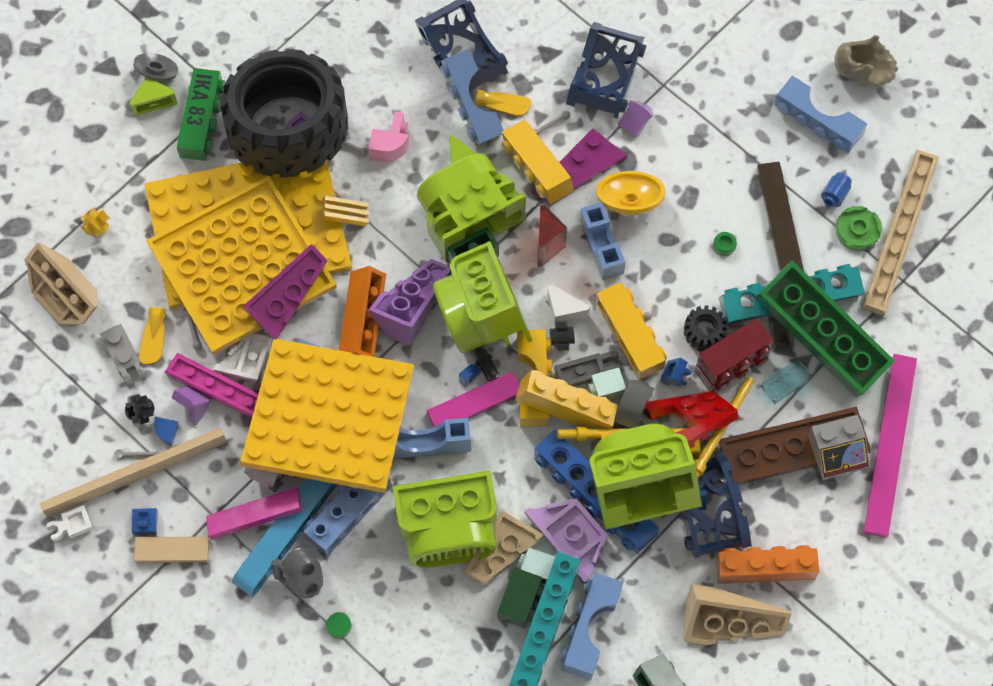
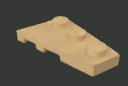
[464,511,544,586]

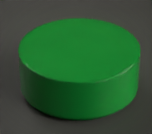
[713,232,737,256]
[326,612,352,638]

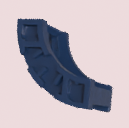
[415,0,508,94]
[566,22,647,119]
[681,451,752,558]

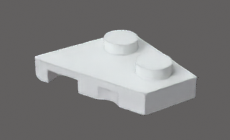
[213,333,272,382]

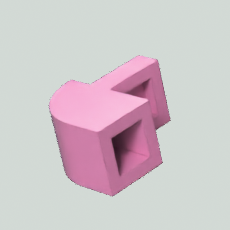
[368,112,409,161]

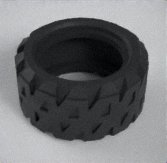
[220,49,349,178]

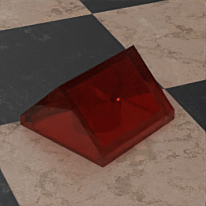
[537,205,567,267]

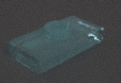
[760,358,813,404]

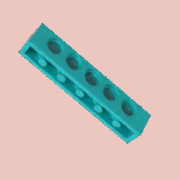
[719,264,865,325]
[509,551,581,686]

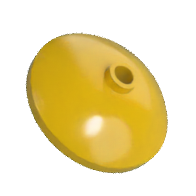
[596,171,666,215]

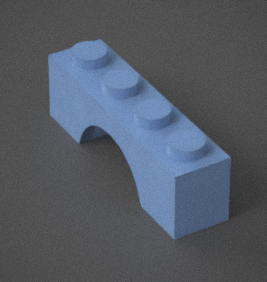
[440,49,504,145]
[774,75,868,153]
[393,418,471,459]
[560,573,623,680]

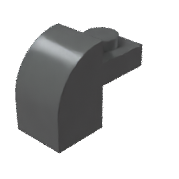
[614,380,655,428]

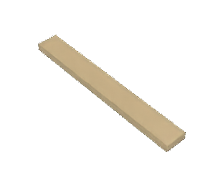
[862,149,939,316]
[40,428,227,518]

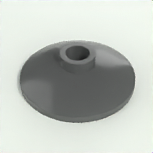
[133,53,178,81]

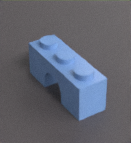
[580,202,626,280]

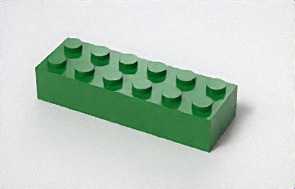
[755,260,895,397]

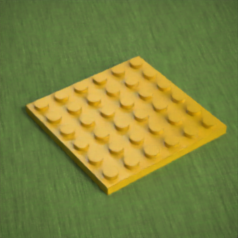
[146,175,337,355]
[240,339,414,493]

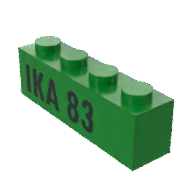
[177,68,225,161]

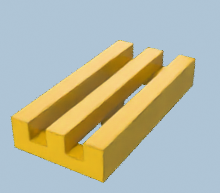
[322,196,369,227]

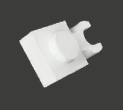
[46,505,94,541]

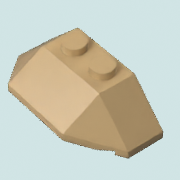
[24,242,98,324]

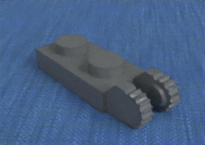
[554,351,624,387]

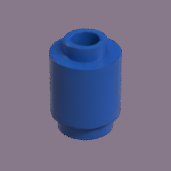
[821,172,852,207]

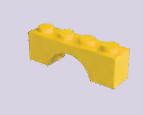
[517,329,553,427]

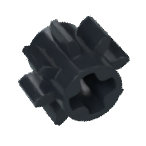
[549,321,575,351]
[125,394,155,425]

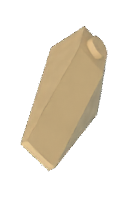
[683,584,792,645]

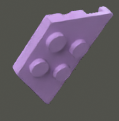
[524,498,608,585]

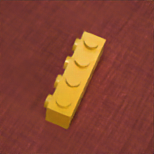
[502,119,574,204]
[596,282,667,380]
[515,370,618,429]

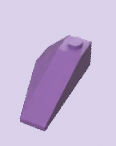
[369,259,451,346]

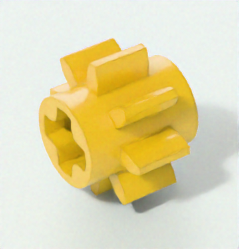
[81,208,110,237]

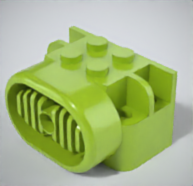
[416,153,526,262]
[433,241,533,353]
[590,424,702,529]
[392,471,497,568]

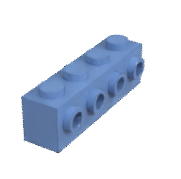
[304,478,392,557]

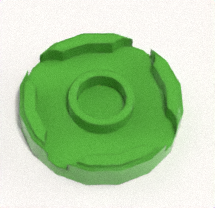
[835,206,882,251]

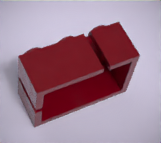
[694,318,774,392]

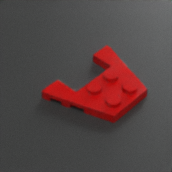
[644,391,739,449]

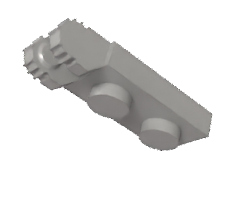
[100,324,147,388]

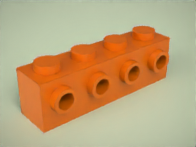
[339,266,386,357]
[716,545,820,584]

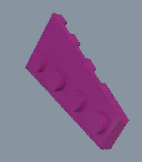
[533,128,627,206]
[243,244,328,340]

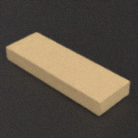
[134,537,210,563]

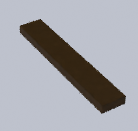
[757,161,804,272]

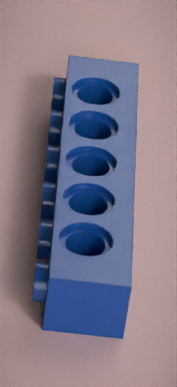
[534,429,659,555]

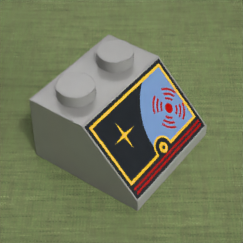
[808,415,870,480]

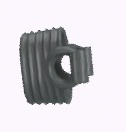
[271,545,323,599]

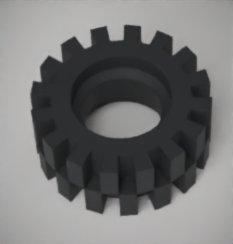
[683,305,727,351]

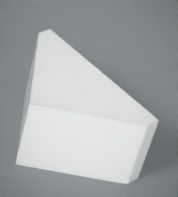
[547,283,590,325]

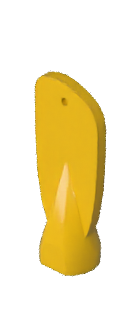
[475,89,531,116]
[139,307,166,365]

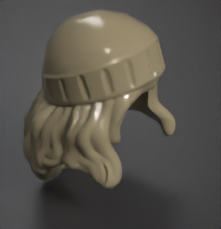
[834,35,898,87]

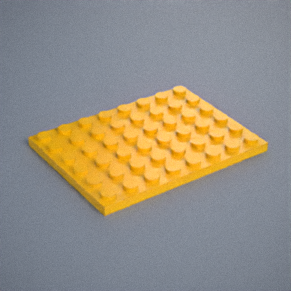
[144,159,352,310]

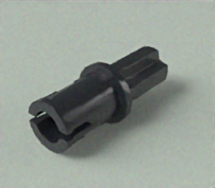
[471,345,499,381]

